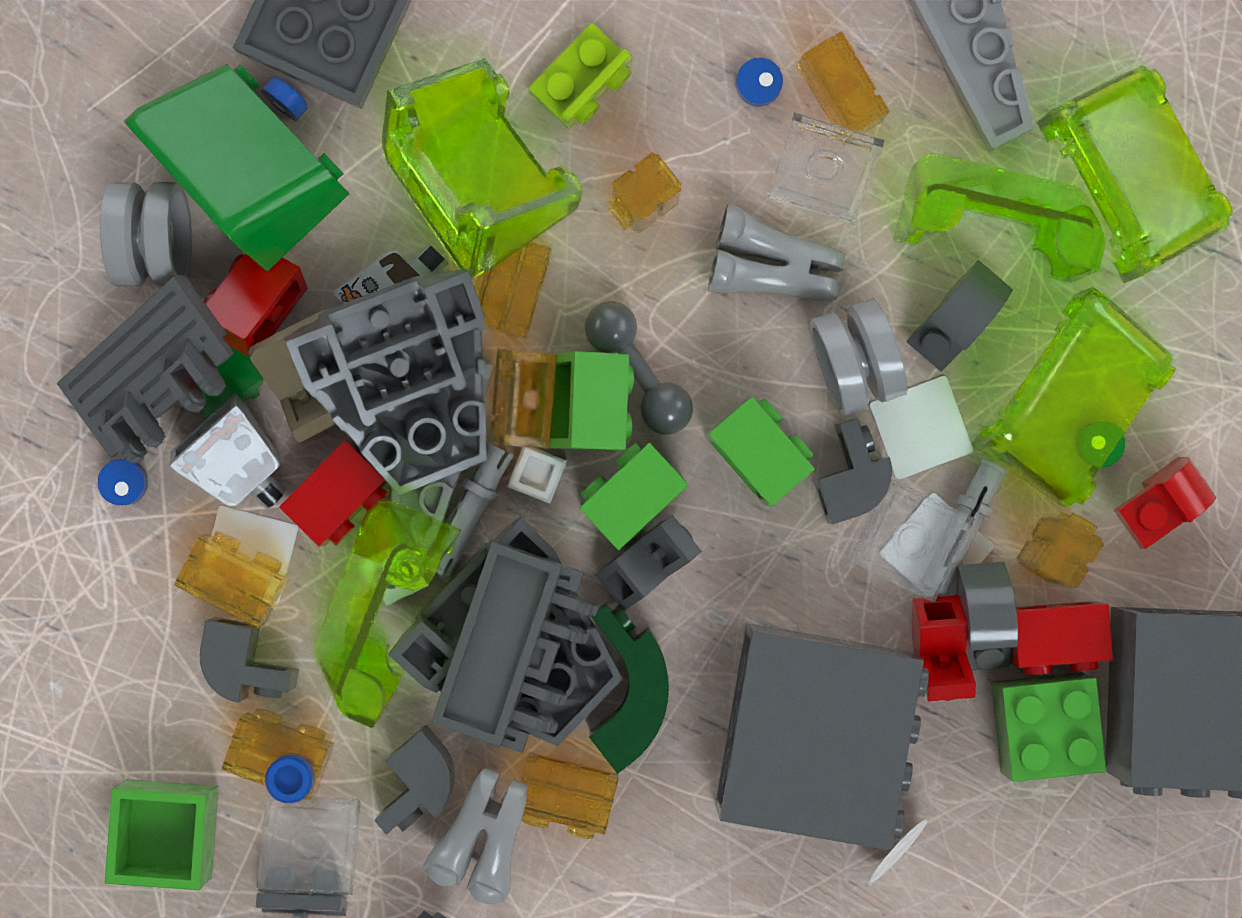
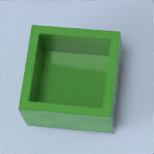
[541,351,634,450]
[705,396,815,507]
[579,442,689,550]
[991,672,1107,782]
[104,779,219,890]

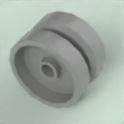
[100,182,192,286]
[809,298,908,416]

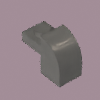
[907,260,1013,372]
[814,418,892,525]
[595,515,702,611]
[956,562,1018,670]
[200,617,299,703]
[374,725,455,834]

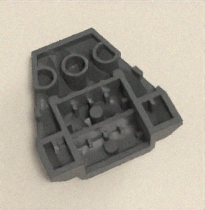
[284,269,487,496]
[389,517,622,746]

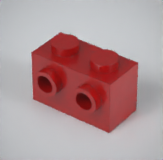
[204,253,308,357]
[279,440,388,547]
[1010,601,1113,675]

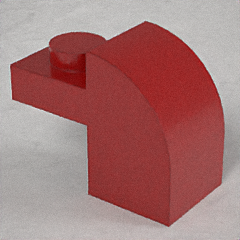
[1114,457,1216,549]
[912,595,976,702]

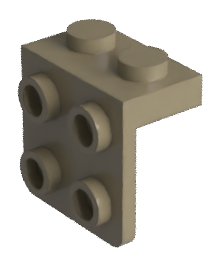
[248,309,336,443]

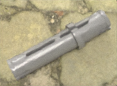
[425,441,514,578]
[920,458,1008,596]

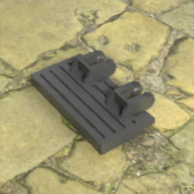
[57,274,234,464]
[431,541,599,753]

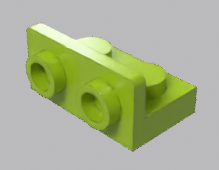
[528,22,632,130]

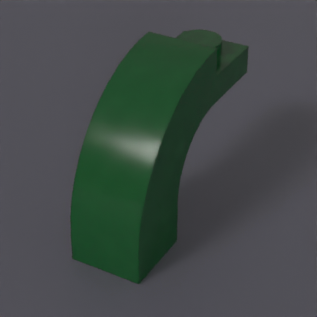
[589,602,669,774]

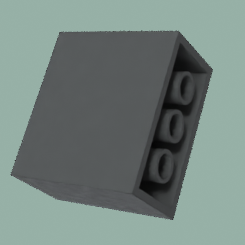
[1106,607,1242,799]
[715,623,929,851]

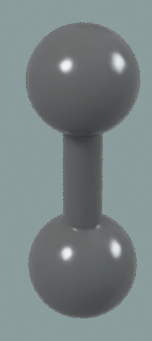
[585,301,693,435]

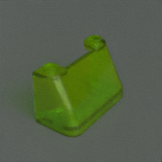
[382,58,583,278]
[1037,65,1233,283]
[893,153,1105,283]
[972,287,1176,507]
[313,501,462,729]

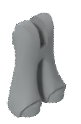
[708,204,846,301]
[422,768,528,904]

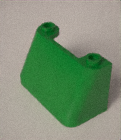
[124,64,350,271]

